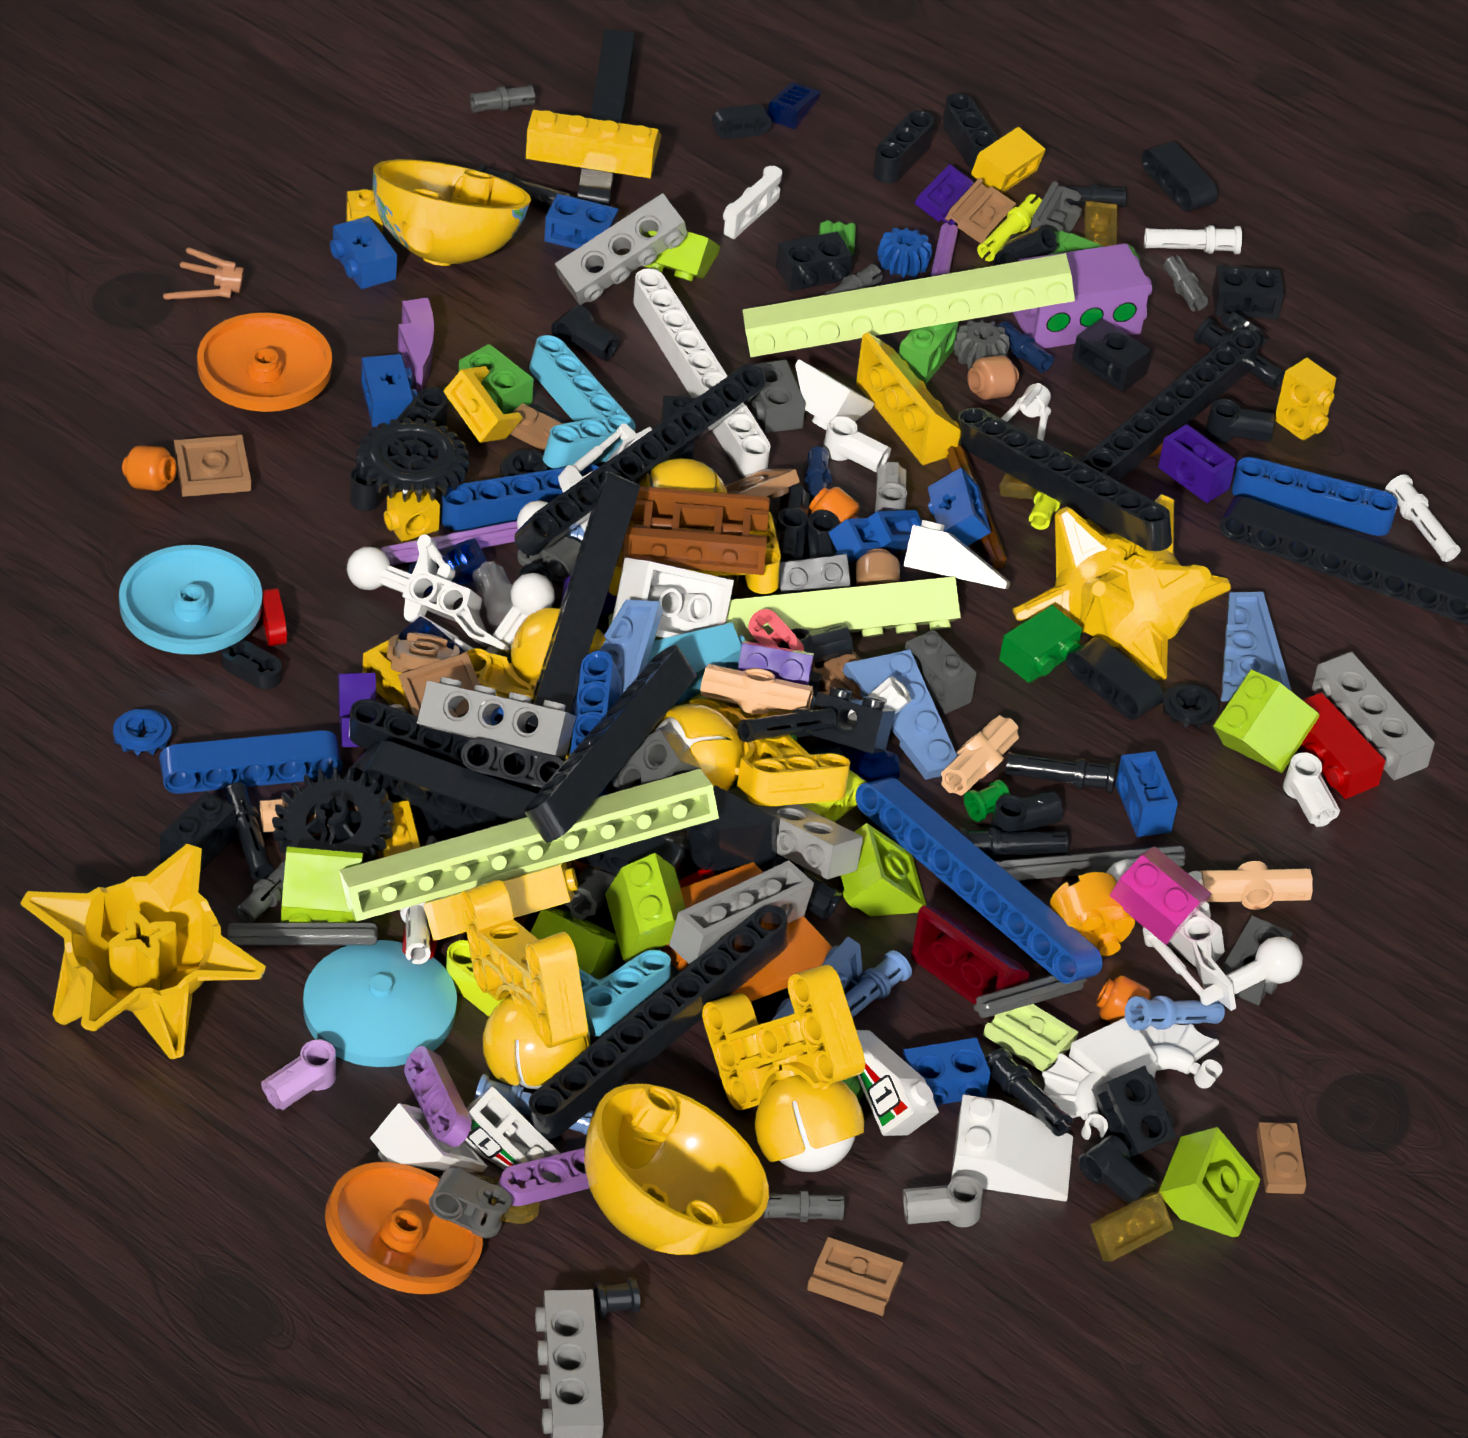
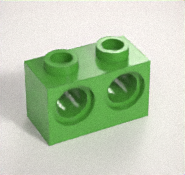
[899,321,959,385]
[459,344,534,414]

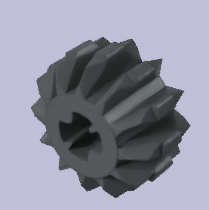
[953,318,1010,370]

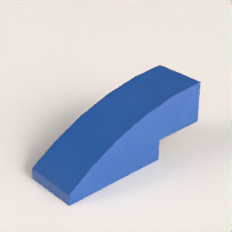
[828,510,922,562]

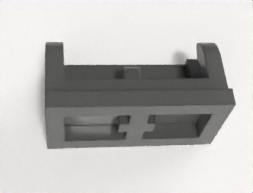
[1030,181,1082,234]

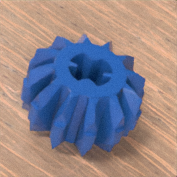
[877,227,932,278]

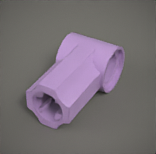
[261,1039,336,1110]

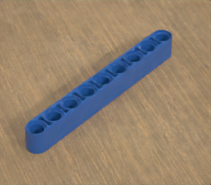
[855,777,1103,984]

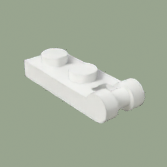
[723,166,782,239]

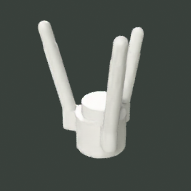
[1001,383,1051,441]

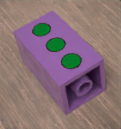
[1013,243,1152,349]

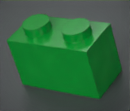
[999,605,1082,683]

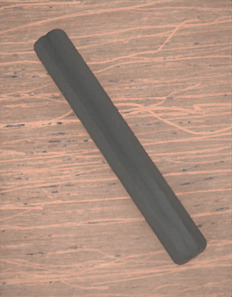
[227,923,378,945]
[973,975,1087,1018]

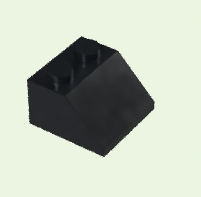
[689,785,776,875]

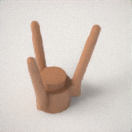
[163,247,244,300]

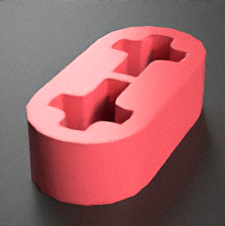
[748,609,804,651]

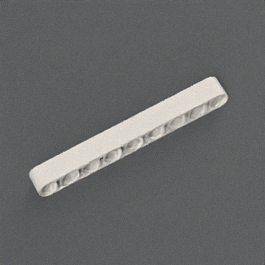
[633,268,770,477]

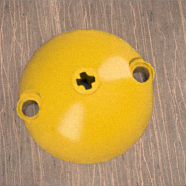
[584,1084,769,1255]

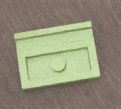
[983,1004,1078,1072]

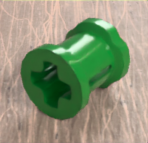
[964,780,1010,822]

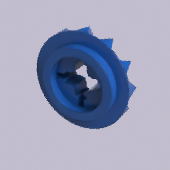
[113,709,172,757]

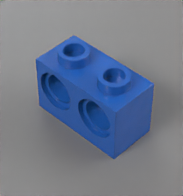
[544,194,619,249]
[1115,751,1178,837]
[902,1038,991,1106]

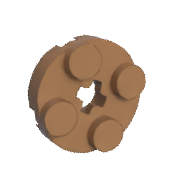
[387,633,460,673]

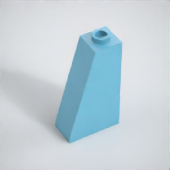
[647,623,745,706]

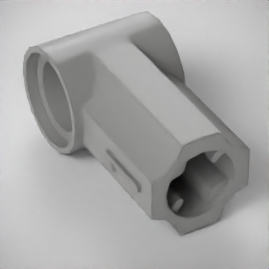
[875,462,907,512]
[903,1175,983,1227]

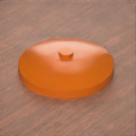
[197,313,332,412]
[325,1162,483,1294]

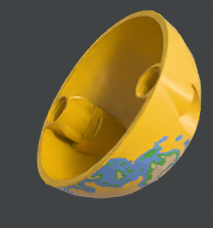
[372,159,531,266]

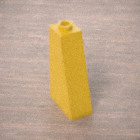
[423,862,578,941]

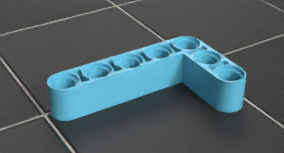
[529,335,636,469]
[579,950,671,1037]

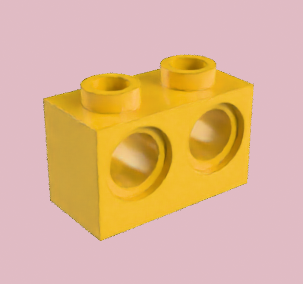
[1274,358,1337,441]

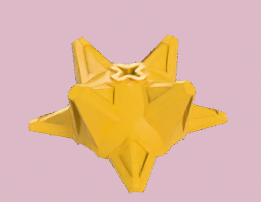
[1012,494,1231,680]
[20,844,266,1059]

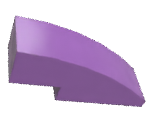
[398,297,434,392]

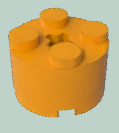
[1050,872,1135,956]

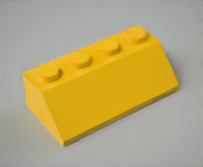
[526,110,661,178]
[856,332,961,465]

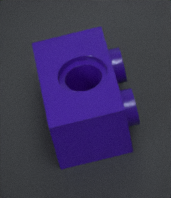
[1158,424,1236,503]

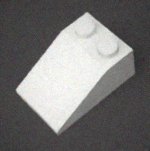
[904,520,1010,589]
[612,558,734,638]
[951,1095,1073,1202]

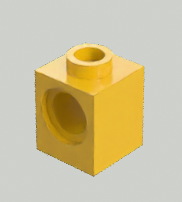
[346,189,383,235]
[384,491,440,542]

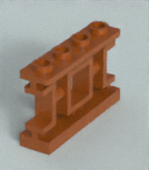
[622,486,770,575]

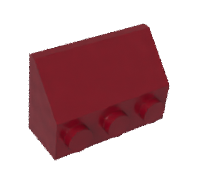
[911,905,1030,1019]

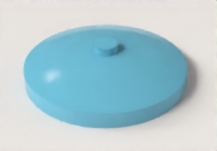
[119,545,262,654]
[303,940,457,1067]

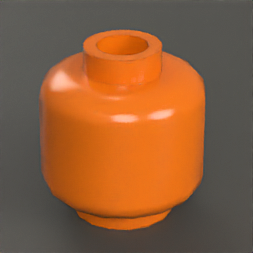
[122,445,176,491]
[809,487,860,525]
[1095,976,1151,1024]

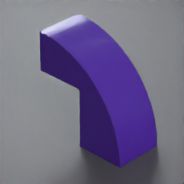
[337,673,376,747]

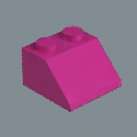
[1109,846,1212,945]

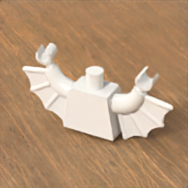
[1042,1018,1222,1140]

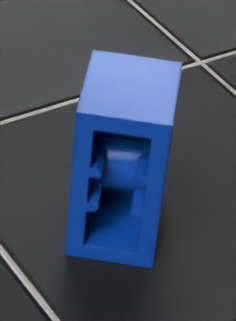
[330,216,397,289]
[361,354,417,427]
[927,467,991,546]

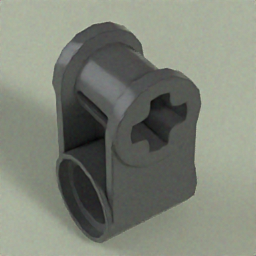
[517,536,581,583]
[429,1167,512,1238]

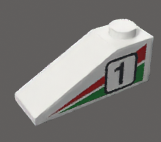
[856,1030,939,1136]
[465,1086,561,1183]

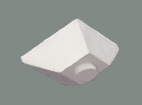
[795,359,875,430]
[370,1103,488,1172]

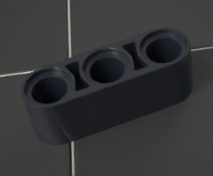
[942,93,998,169]
[873,110,934,184]
[1141,141,1218,212]
[1066,637,1164,720]
[461,738,564,789]

